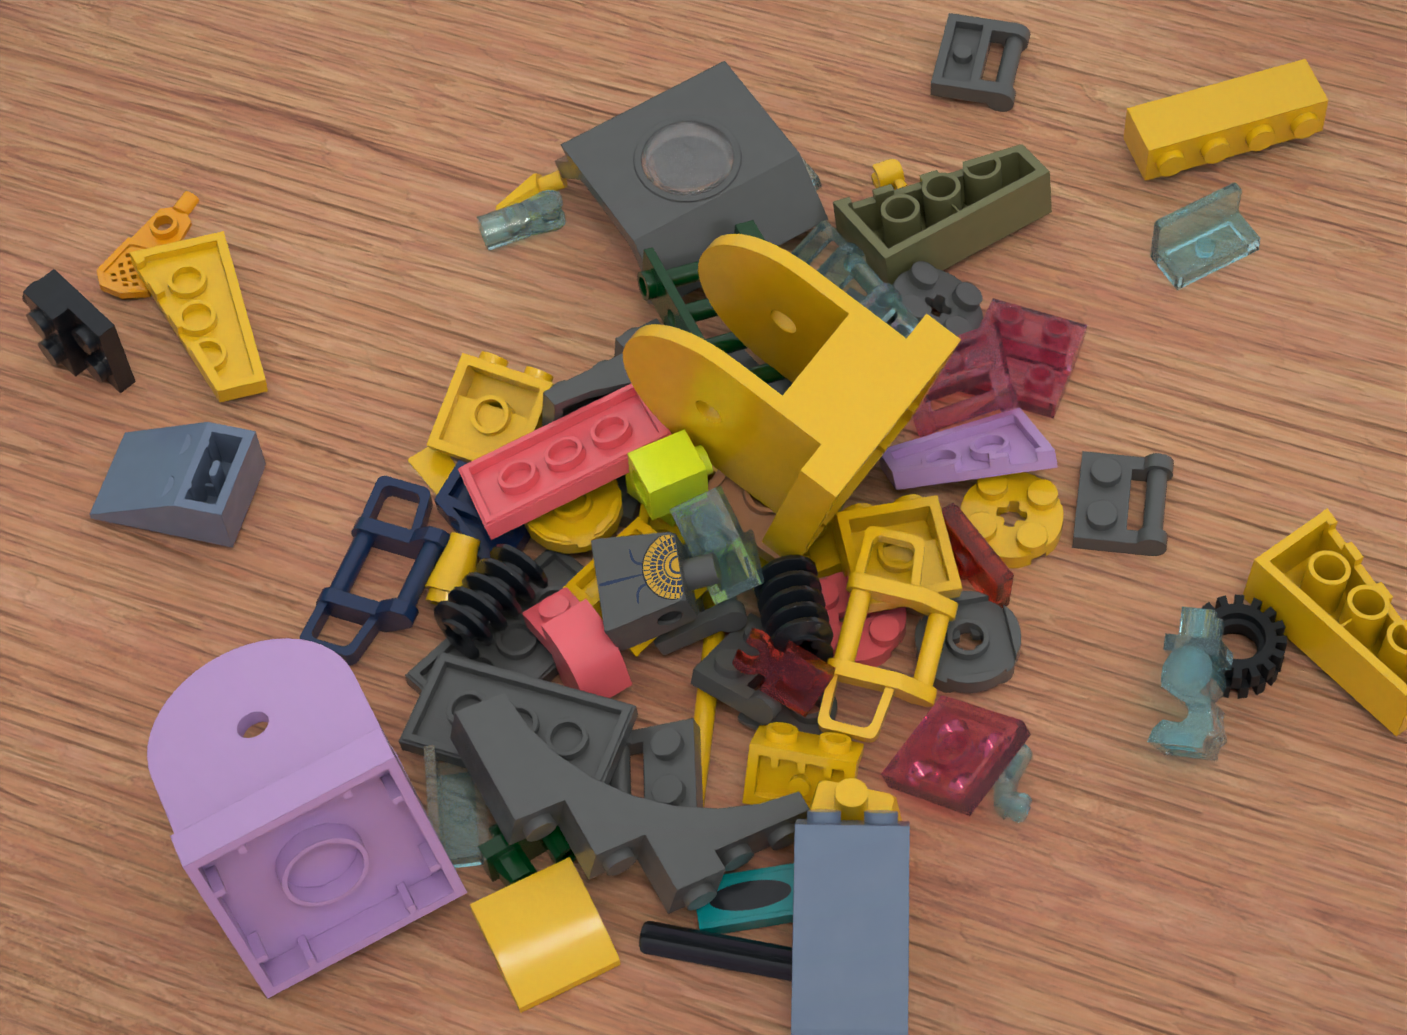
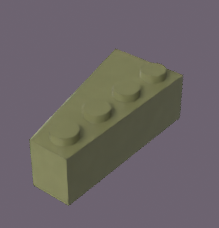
[833,144,1052,295]

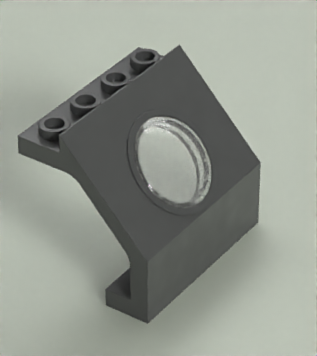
[555,61,828,305]

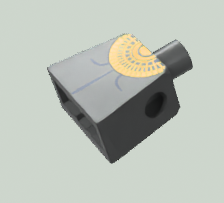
[591,532,722,651]

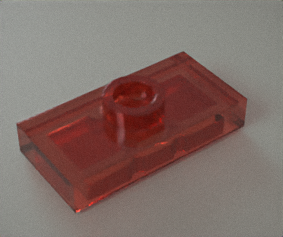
[941,503,1014,608]

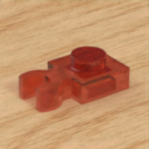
[732,628,836,717]

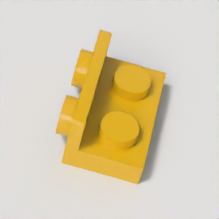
[742,722,864,807]

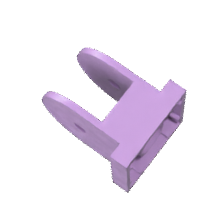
[147,638,467,999]

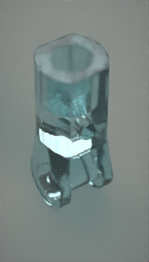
[477,190,566,251]

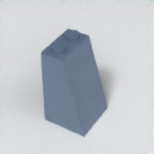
[791,809,910,1035]

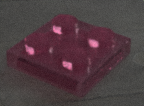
[881,695,1031,816]

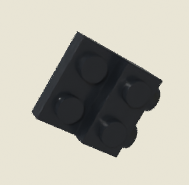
[22,269,136,393]

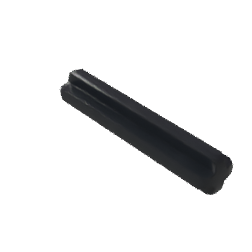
[639,921,792,981]

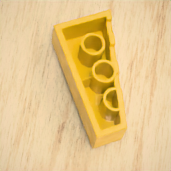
[1243,508,1407,737]

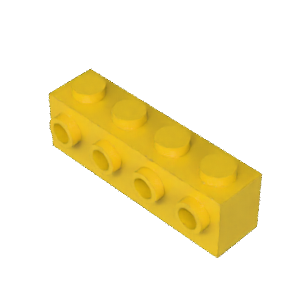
[1123,59,1329,181]

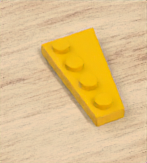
[129,231,268,403]

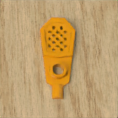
[97,191,199,299]

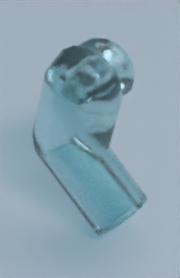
[993,742,1033,823]

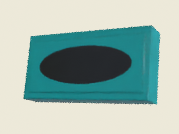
[696,863,794,934]

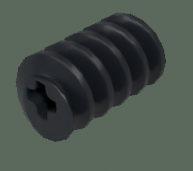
[434,544,548,660]
[753,555,834,674]

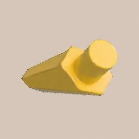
[495,170,568,219]

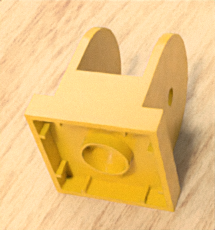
[623,234,961,557]

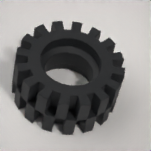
[1187,594,1287,699]

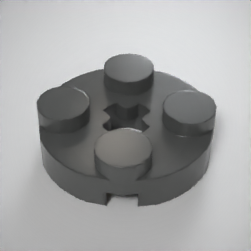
[885,261,983,353]
[915,591,1021,693]

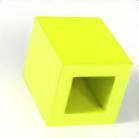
[627,429,713,521]

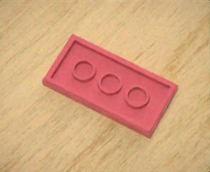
[458,383,672,540]

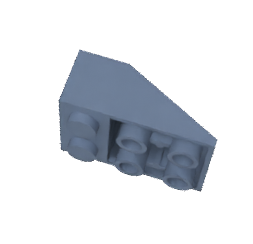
[89,422,266,548]

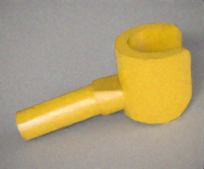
[871,159,908,190]

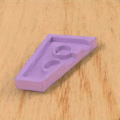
[879,407,1058,490]

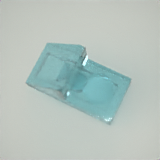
[670,485,764,605]

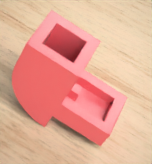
[522,587,632,698]

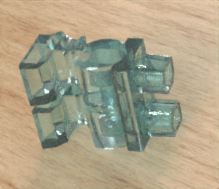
[1147,607,1233,761]

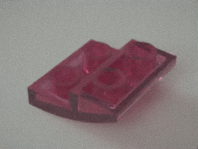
[959,298,1087,419]

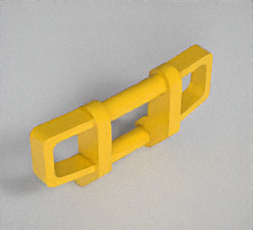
[818,525,958,743]

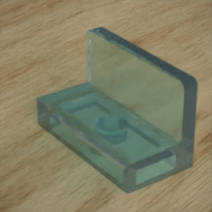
[1150,182,1261,290]
[424,745,490,868]

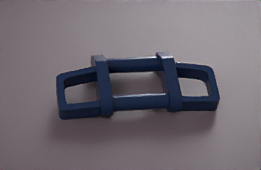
[300,476,450,666]

